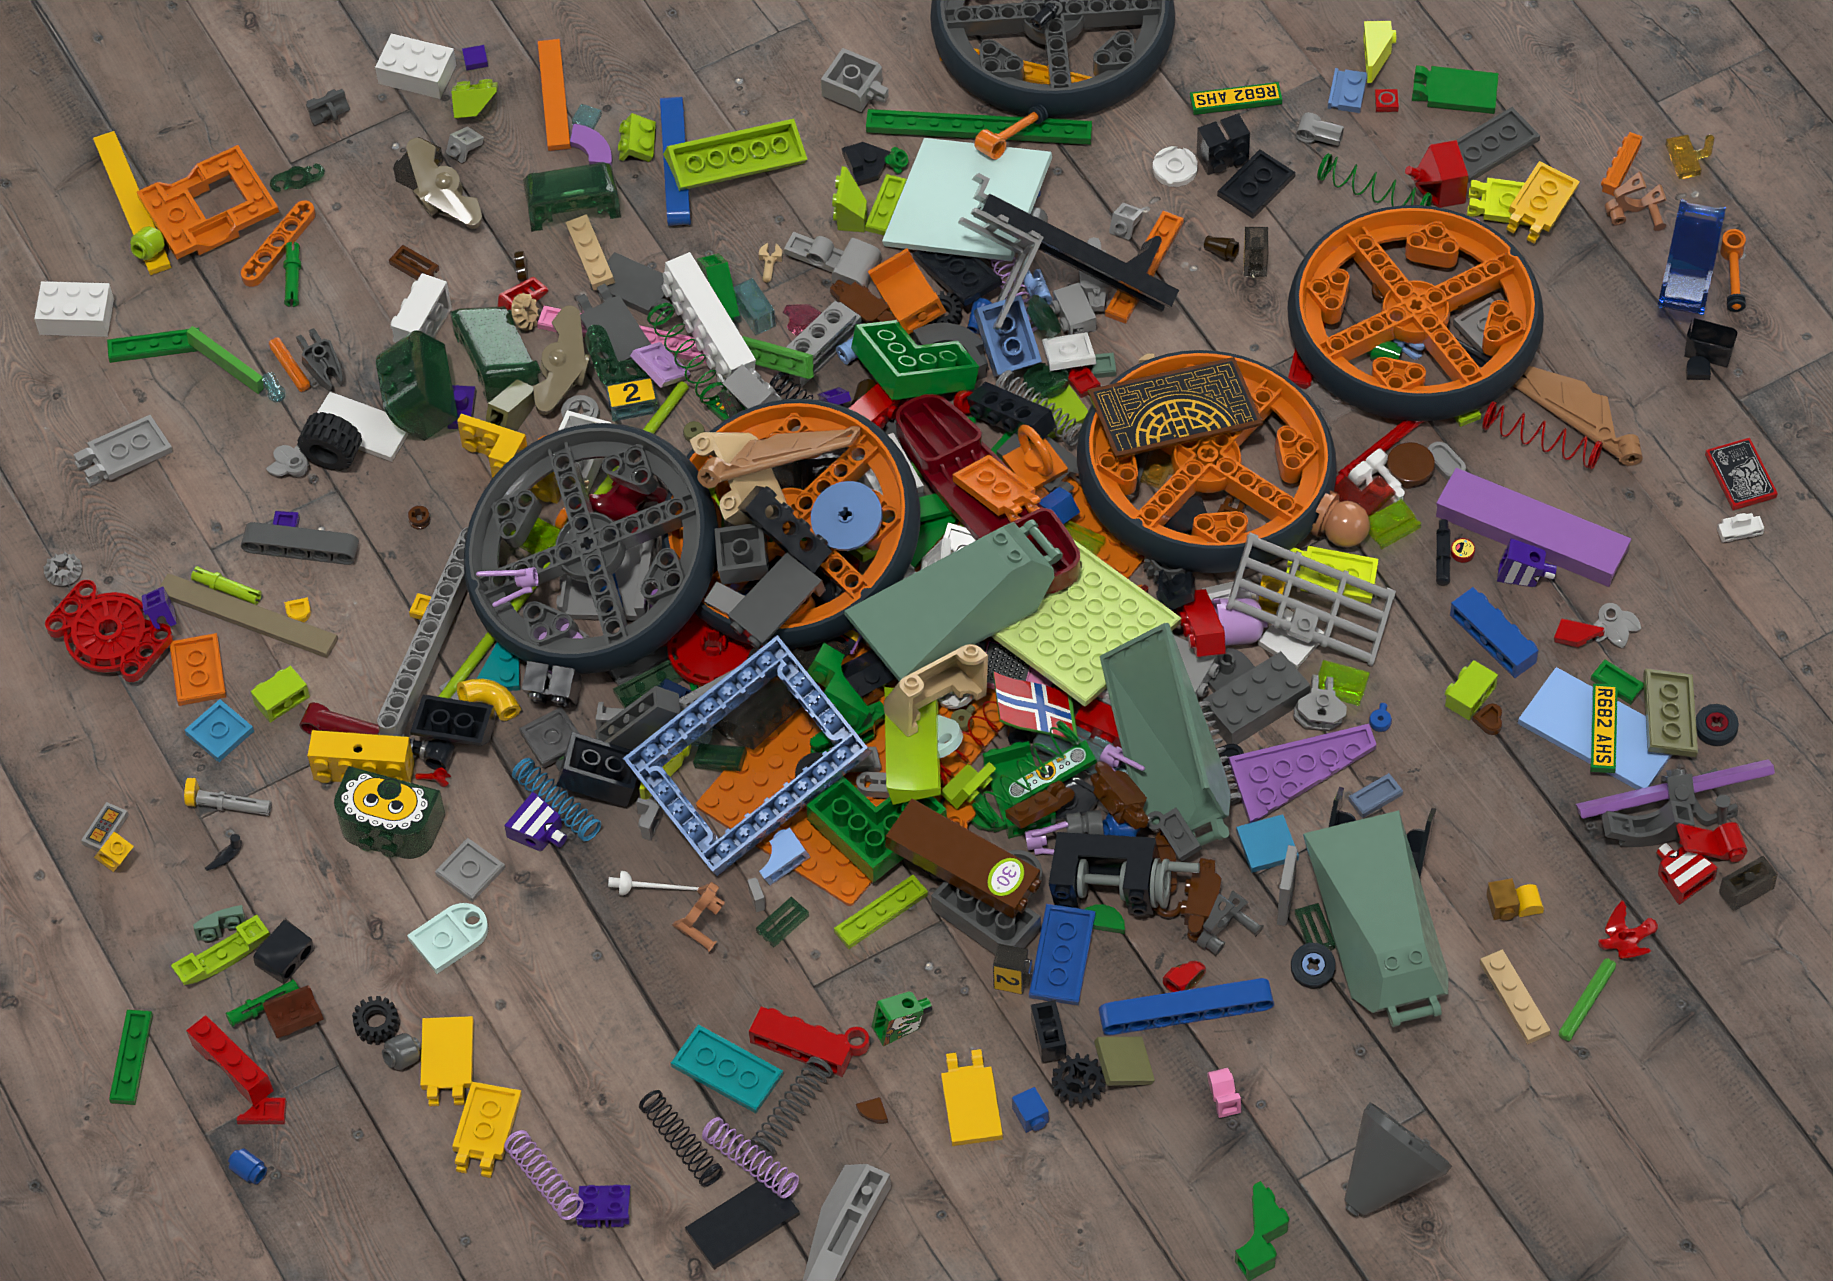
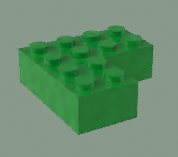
[851,320,979,400]
[806,776,947,883]

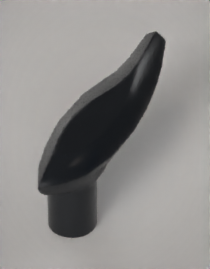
[205,834,242,871]

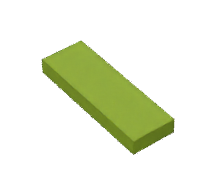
[865,174,907,236]

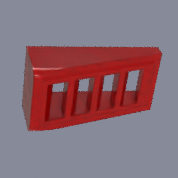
[498,276,548,319]

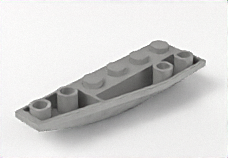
[803,1164,891,1281]

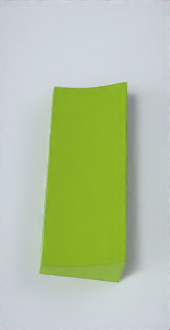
[663,119,808,191]
[884,687,941,805]

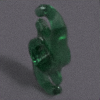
[270,163,325,192]

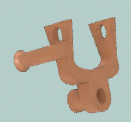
[1605,171,1667,231]
[672,882,725,953]

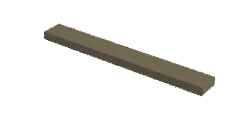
[159,573,338,658]

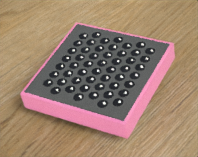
[985,641,1032,689]

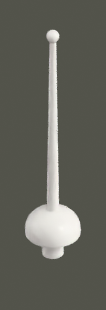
[608,871,699,896]

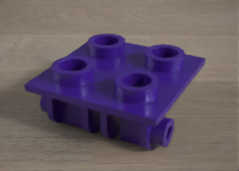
[576,1184,631,1228]

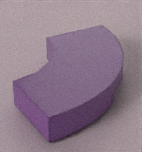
[570,124,612,168]

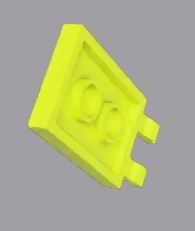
[1467,178,1530,226]
[1286,546,1378,604]

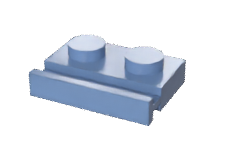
[1328,68,1367,113]

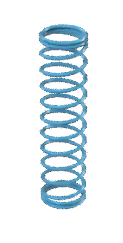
[512,758,601,841]

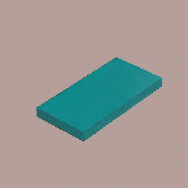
[671,1024,784,1113]

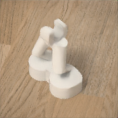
[1348,448,1405,505]

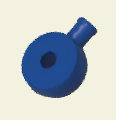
[1369,703,1392,732]

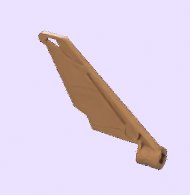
[1513,366,1643,466]
[697,426,860,488]

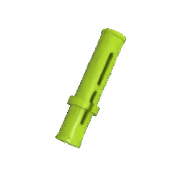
[191,566,262,605]

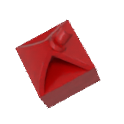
[1405,140,1468,208]

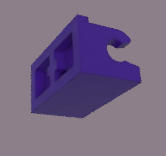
[141,586,177,629]

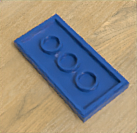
[1029,904,1096,1006]

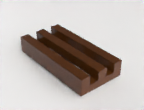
[389,245,439,281]

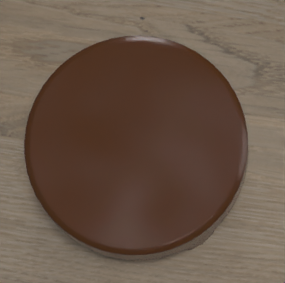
[1387,442,1435,489]

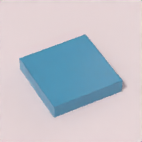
[185,699,254,762]
[1236,814,1299,873]

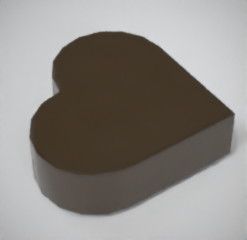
[514,251,528,281]

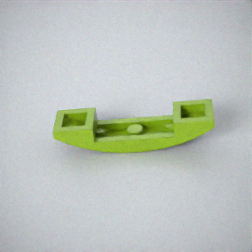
[171,915,270,985]

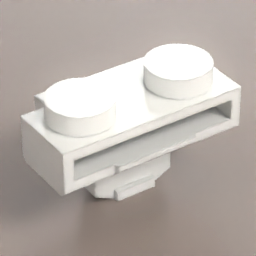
[1717,513,1764,542]

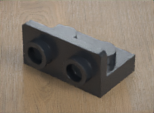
[1156,569,1195,610]

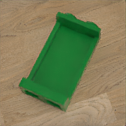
[983,741,1056,839]

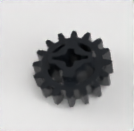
[1052,1053,1106,1108]

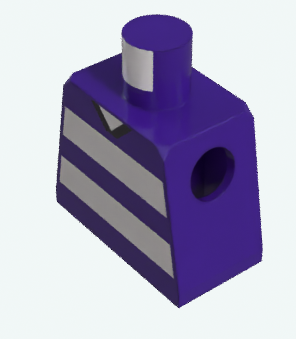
[1497,539,1557,587]
[504,792,567,851]

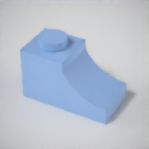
[759,827,810,885]

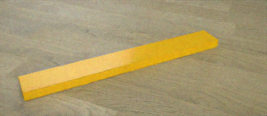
[93,131,171,275]

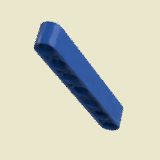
[660,97,691,226]
[1098,978,1274,1035]

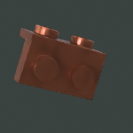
[263,985,324,1038]

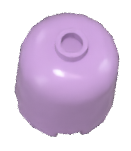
[1211,598,1268,646]

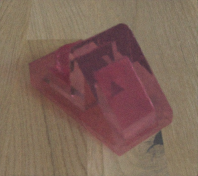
[783,304,822,336]

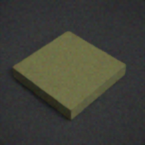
[1094,1036,1155,1086]

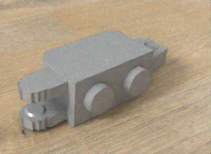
[1079,237,1113,312]

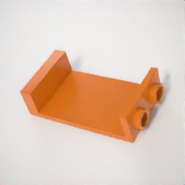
[868,248,946,335]

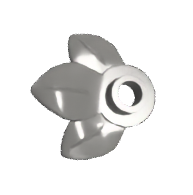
[266,445,308,477]
[1594,603,1641,649]

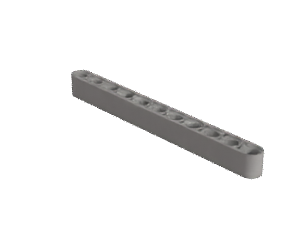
[377,527,468,737]

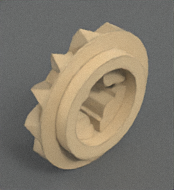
[511,293,540,330]

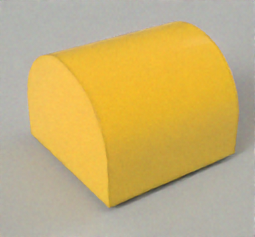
[1516,884,1544,917]

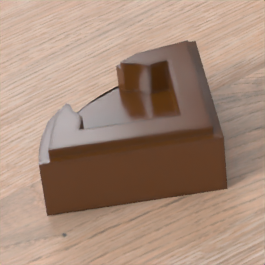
[856,1097,888,1124]

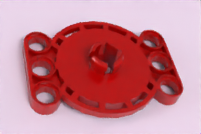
[45,580,173,682]
[661,613,759,686]

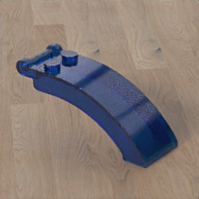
[1657,199,1726,315]

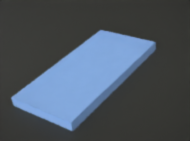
[1518,667,1672,790]

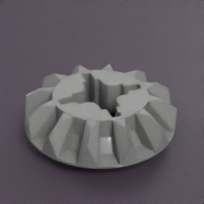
[561,395,599,419]
[43,551,82,586]

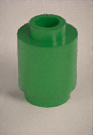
[1367,341,1403,360]

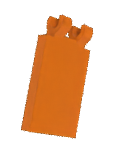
[953,455,1041,522]

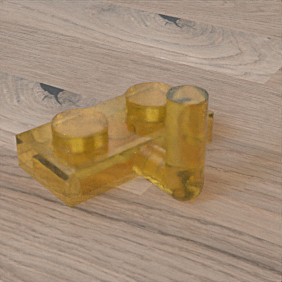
[1665,135,1715,179]
[1141,449,1174,489]

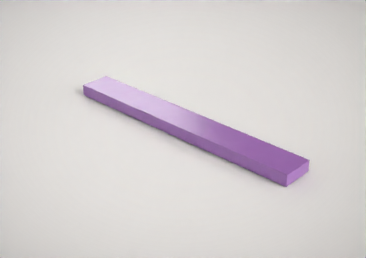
[1576,759,1775,818]

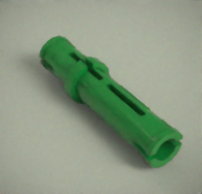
[283,242,301,307]
[225,979,299,1027]

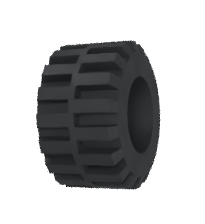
[297,412,362,470]

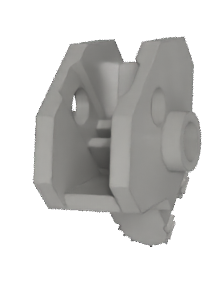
[1293,674,1347,731]

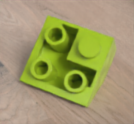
[451,79,498,118]
[832,166,868,233]

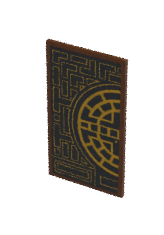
[1088,357,1263,459]

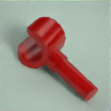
[415,767,451,787]

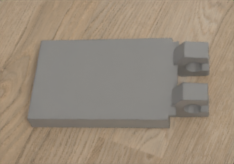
[73,415,172,487]

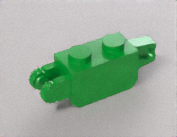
[810,701,885,753]

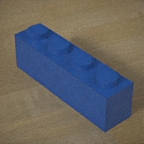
[1450,587,1538,678]

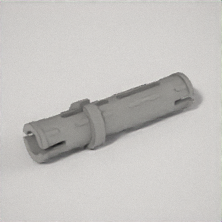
[196,790,272,816]

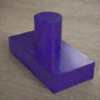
[447,385,476,429]
[817,387,851,407]

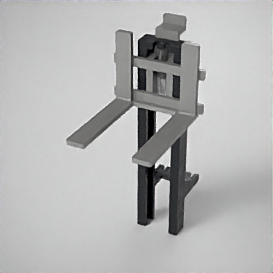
[958,173,1179,336]

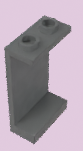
[728,553,826,649]

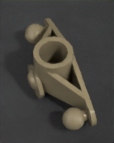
[406,138,482,229]
[533,305,591,415]

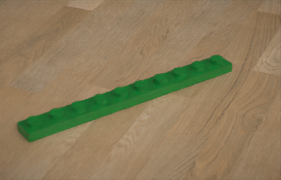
[866,109,1092,144]

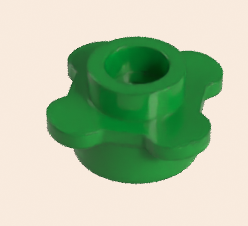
[885,147,908,174]

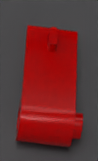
[1676,822,1748,862]

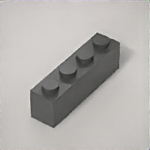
[595,686,681,750]

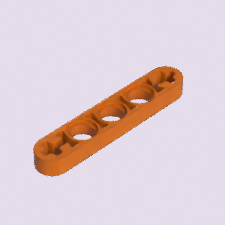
[241,200,315,287]

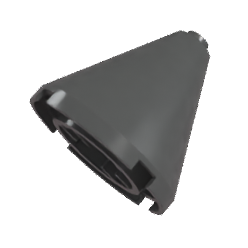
[1344,1102,1452,1217]

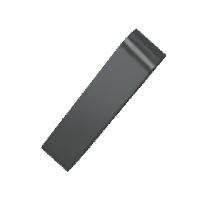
[241,522,359,565]

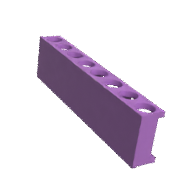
[1436,468,1631,587]

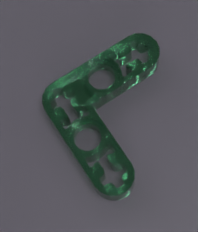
[584,325,654,386]

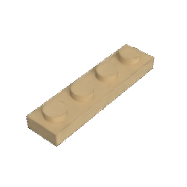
[566,214,615,290]
[1480,949,1551,1045]

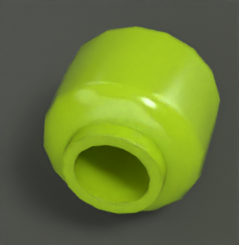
[130,226,165,260]

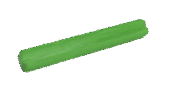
[1559,958,1616,1041]

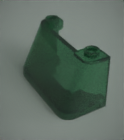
[523,162,621,232]
[450,306,541,403]

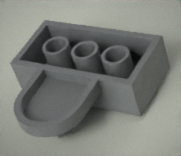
[1202,648,1310,745]
[931,850,1042,965]

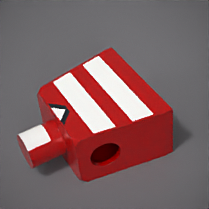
[1656,843,1718,905]

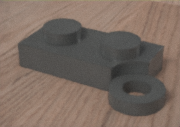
[1147,807,1202,862]

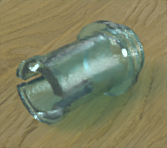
[262,372,286,402]

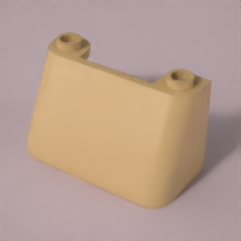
[690,432,787,526]
[884,644,988,737]

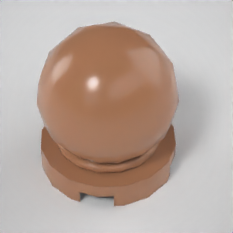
[1310,491,1370,548]

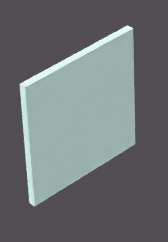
[882,138,1052,261]

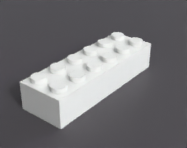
[662,252,756,393]

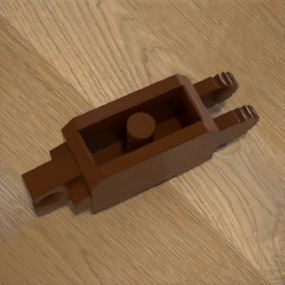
[830,280,896,324]
[1090,761,1149,829]
[1180,858,1222,943]

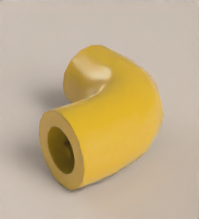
[457,678,521,721]

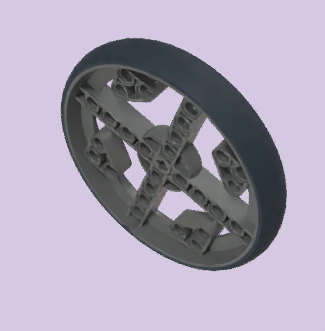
[930,0,1175,119]
[464,423,718,674]

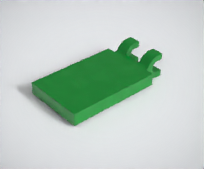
[1412,65,1499,114]

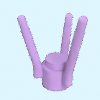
[476,567,539,607]
[1100,744,1145,771]
[1025,821,1068,855]

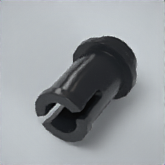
[1030,2,1058,30]

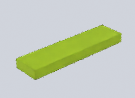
[834,875,928,949]

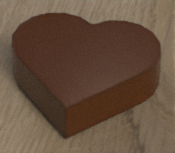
[1472,703,1502,735]

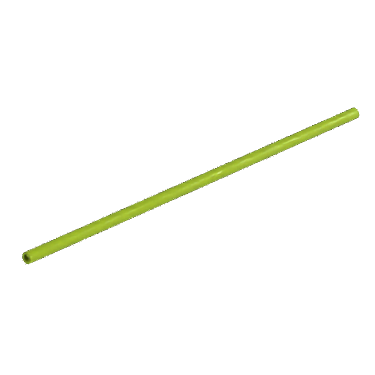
[438,381,689,698]

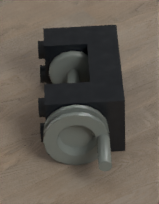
[1048,832,1200,916]

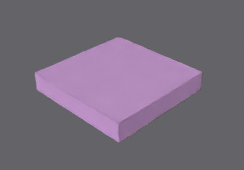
[630,342,691,388]

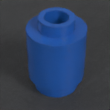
[228,1148,267,1185]

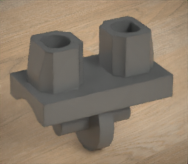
[306,89,350,126]

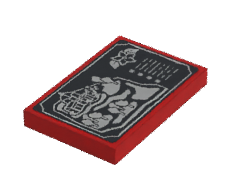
[1705,437,1778,510]

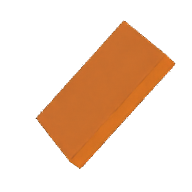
[170,633,226,706]

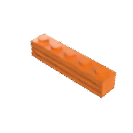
[1601,132,1643,196]

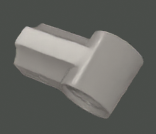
[1296,112,1344,146]

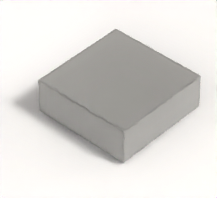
[747,877,765,912]

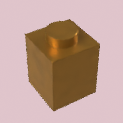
[1486,878,1520,920]

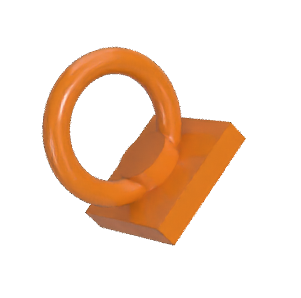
[1002,425,1068,490]

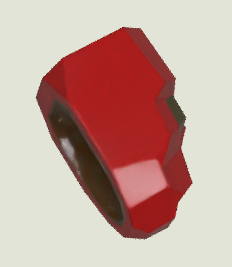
[1163,960,1206,992]

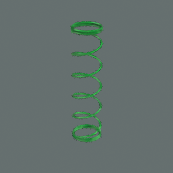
[1317,153,1432,206]
[647,303,727,405]
[971,720,1080,827]

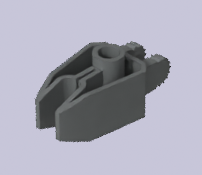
[296,328,343,392]

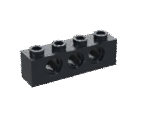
[967,381,1056,441]
[737,486,832,573]

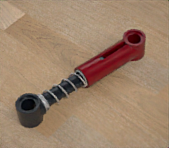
[299,702,455,770]

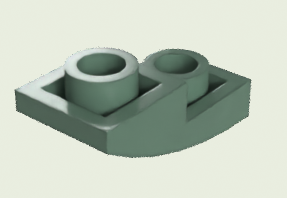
[193,905,246,941]

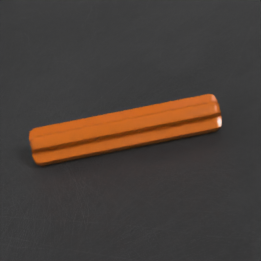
[269,337,310,392]

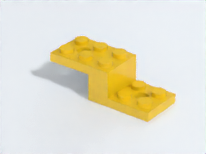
[457,414,561,504]

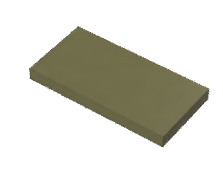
[1643,668,1698,757]

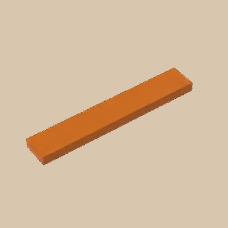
[538,39,571,151]
[1105,211,1184,324]

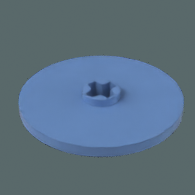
[811,481,882,551]

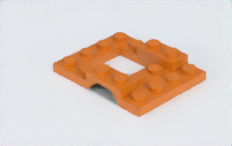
[136,145,279,260]

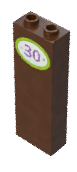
[885,799,1041,919]

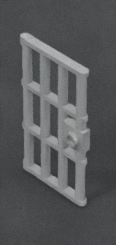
[1226,532,1396,666]

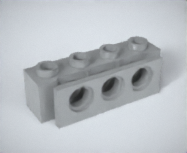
[783,300,862,388]

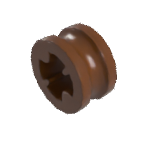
[408,506,430,530]

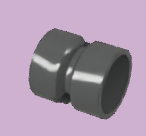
[1066,810,1104,835]

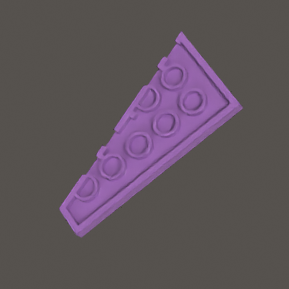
[1228,724,1376,823]

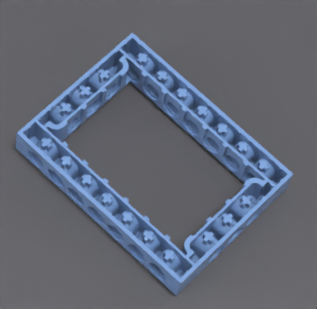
[623,635,871,876]

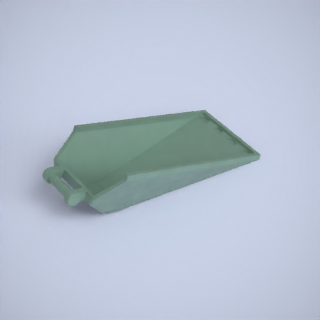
[844,519,1063,682]
[1099,623,1231,846]
[1303,810,1448,1027]

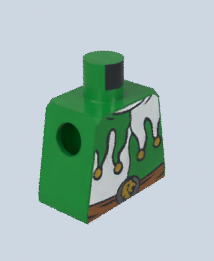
[871,991,932,1046]

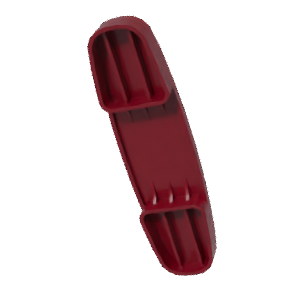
[896,394,1080,594]

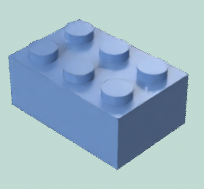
[973,295,1042,377]

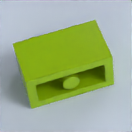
[1444,660,1498,721]
[251,665,310,723]

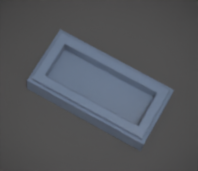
[1348,773,1403,818]

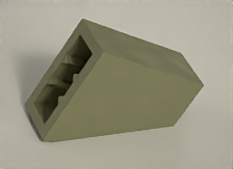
[486,379,535,431]

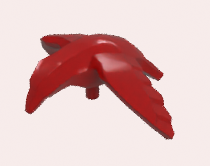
[1598,900,1658,959]

